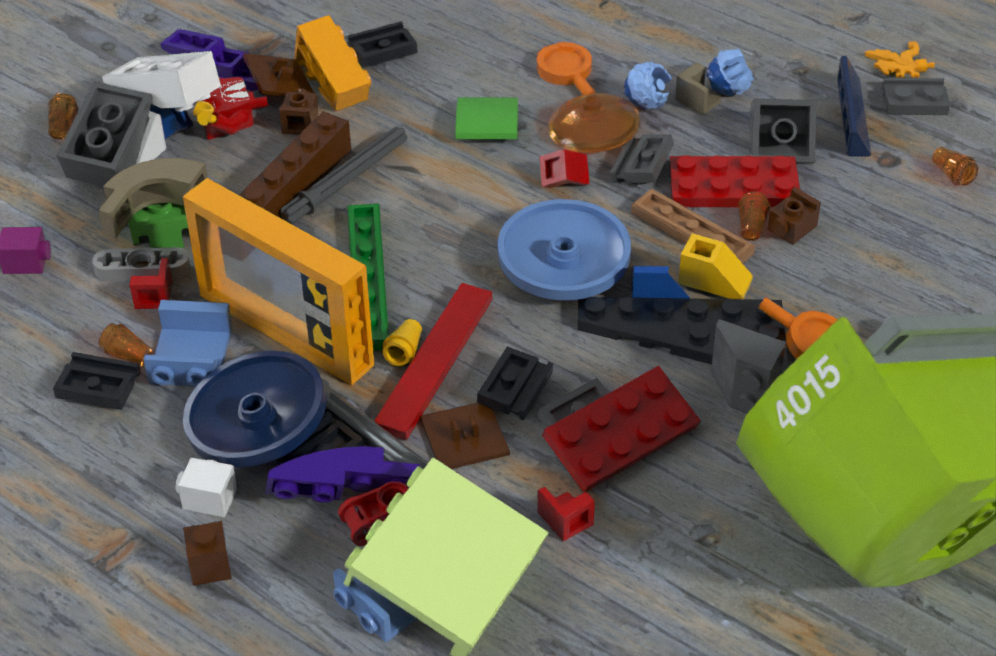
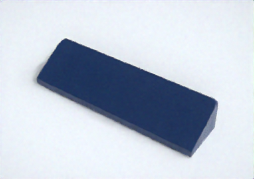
[837,55,871,157]

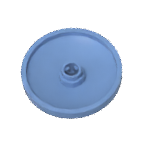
[497,199,631,300]

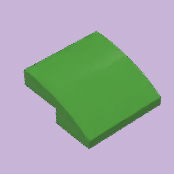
[455,97,518,139]

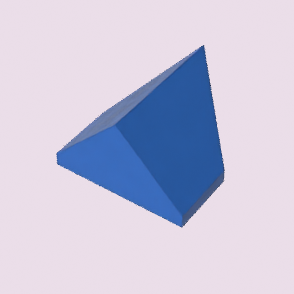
[631,266,690,298]

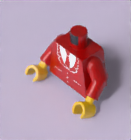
[193,77,268,140]

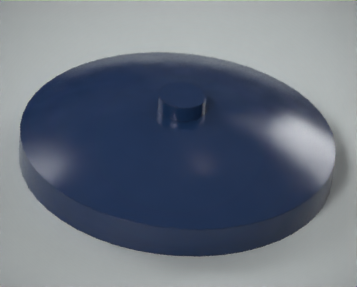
[183,351,327,468]

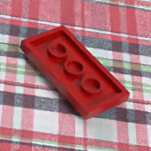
[669,155,800,208]
[542,365,701,493]

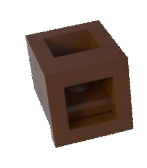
[279,89,318,135]
[768,187,821,245]

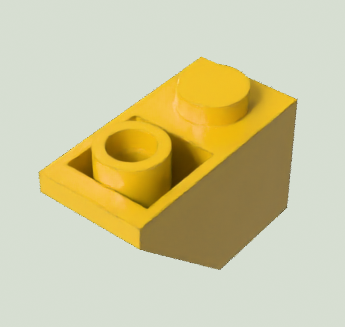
[678,233,753,299]

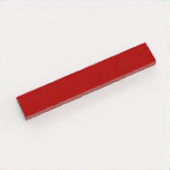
[374,283,493,441]

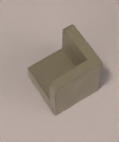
[675,62,721,115]

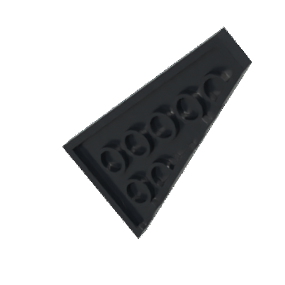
[578,297,789,373]

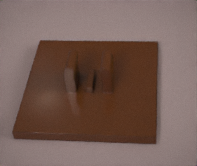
[242,53,314,96]
[420,403,510,469]

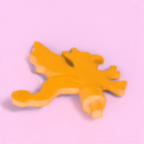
[865,41,935,78]

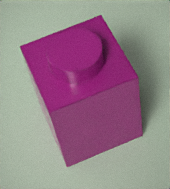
[0,227,51,274]

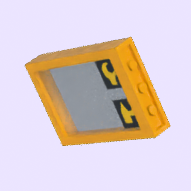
[183,178,374,386]

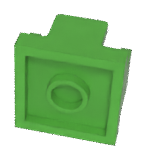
[129,203,188,249]

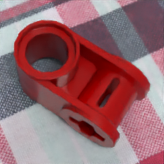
[338,481,409,546]

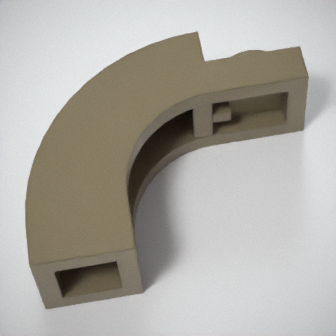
[99,158,207,238]

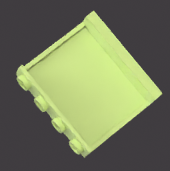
[344,458,549,656]

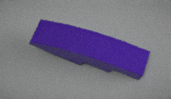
[160,29,259,91]

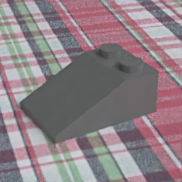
[57,81,152,186]

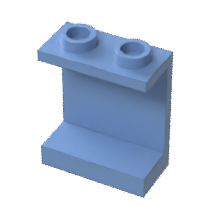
[144,300,233,386]
[333,568,417,643]

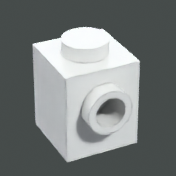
[176,458,237,517]

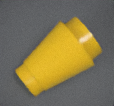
[383,319,422,366]

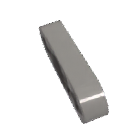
[92,247,191,282]

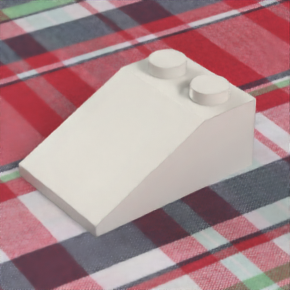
[102,51,221,112]

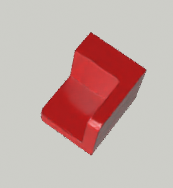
[539,149,590,188]
[129,258,173,309]
[537,487,595,542]

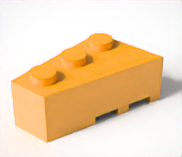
[294,15,372,112]

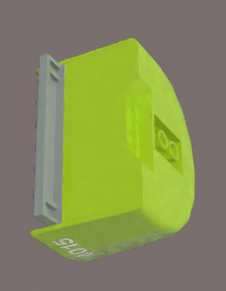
[736,312,996,588]

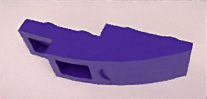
[265,446,421,503]

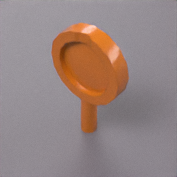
[536,42,597,101]
[758,297,837,359]

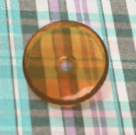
[549,93,640,153]

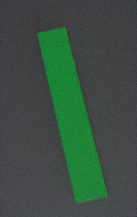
[347,203,389,351]

